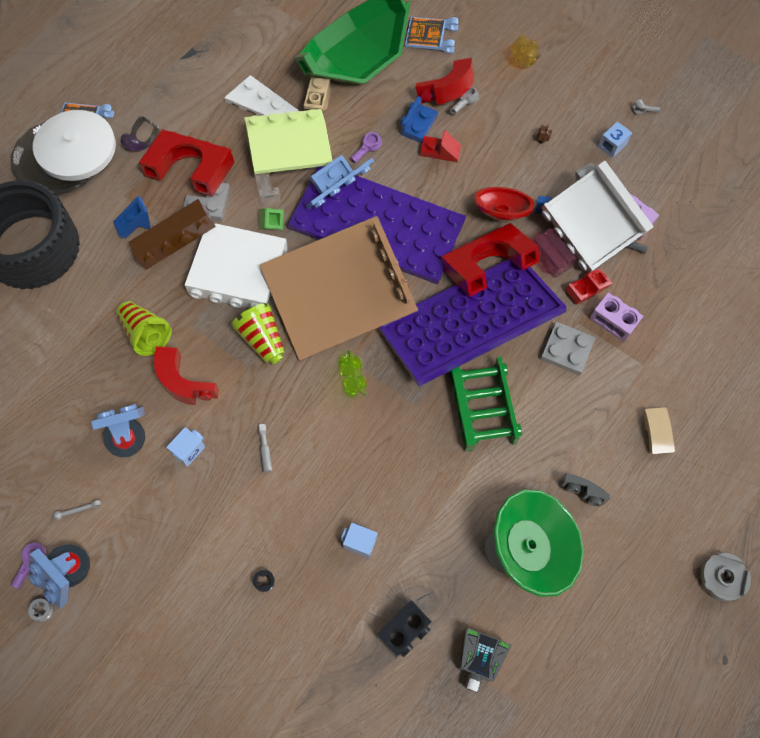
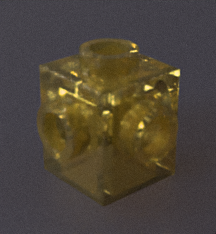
[509,34,541,69]

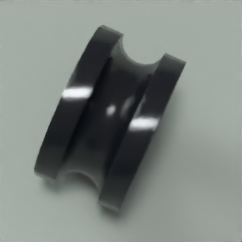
[253,570,275,592]

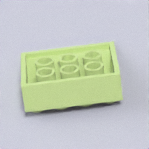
[244,109,332,174]

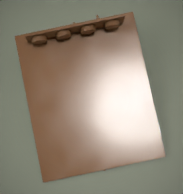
[260,216,418,360]

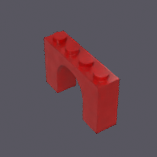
[139,129,235,197]
[441,223,540,297]

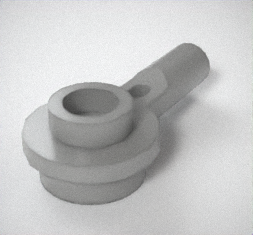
[450,87,479,115]

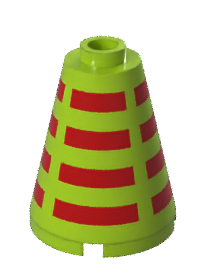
[116,301,172,356]
[231,303,285,365]

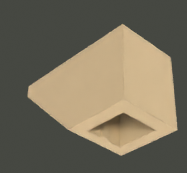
[304,77,331,111]

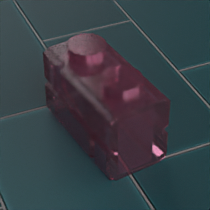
[532,228,577,278]

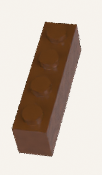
[129,199,216,270]

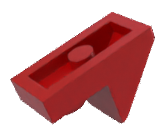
[420,130,461,163]

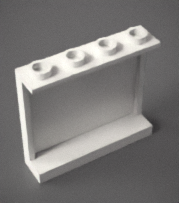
[542,161,654,273]
[185,223,288,308]

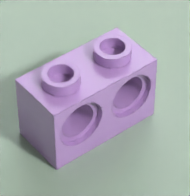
[590,293,643,342]

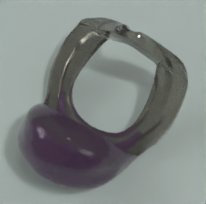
[120,116,160,151]

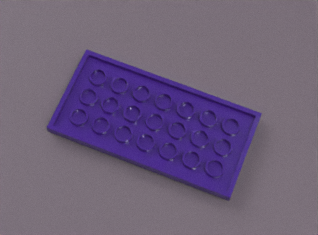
[288,166,466,285]
[378,259,567,387]

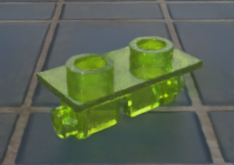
[339,350,367,398]

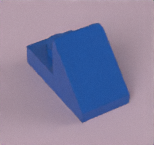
[113,196,151,238]

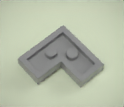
[183,183,231,221]

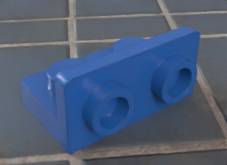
[400,96,438,144]

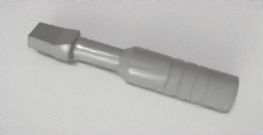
[258,424,272,473]

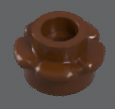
[537,125,552,143]

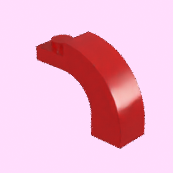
[416,58,474,105]
[154,346,219,405]

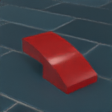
[565,268,612,305]

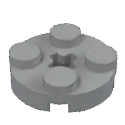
[701,553,751,602]

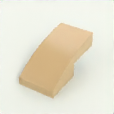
[644,407,675,454]

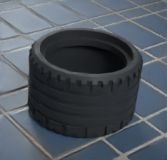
[0,180,80,289]

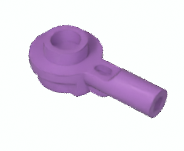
[350,132,382,164]
[10,543,46,589]

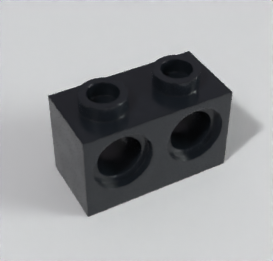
[376,600,432,658]

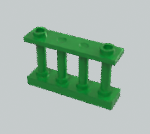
[449,356,522,452]

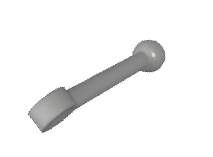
[53,500,102,520]

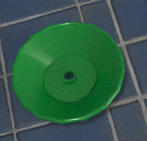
[493,489,584,597]

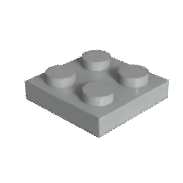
[540,322,596,376]

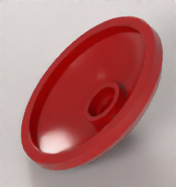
[474,187,534,221]

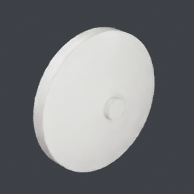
[33,110,116,181]

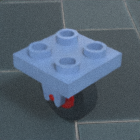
[91,404,145,457]
[28,544,90,609]

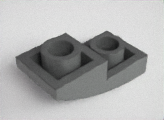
[560,473,610,506]

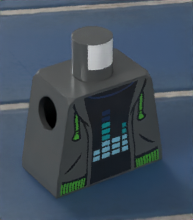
[459,628,511,693]

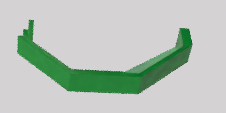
[295,0,411,85]

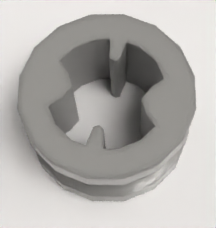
[28,598,54,622]

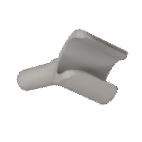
[632,99,660,115]

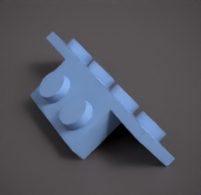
[306,155,374,209]

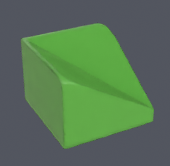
[259,208,284,230]

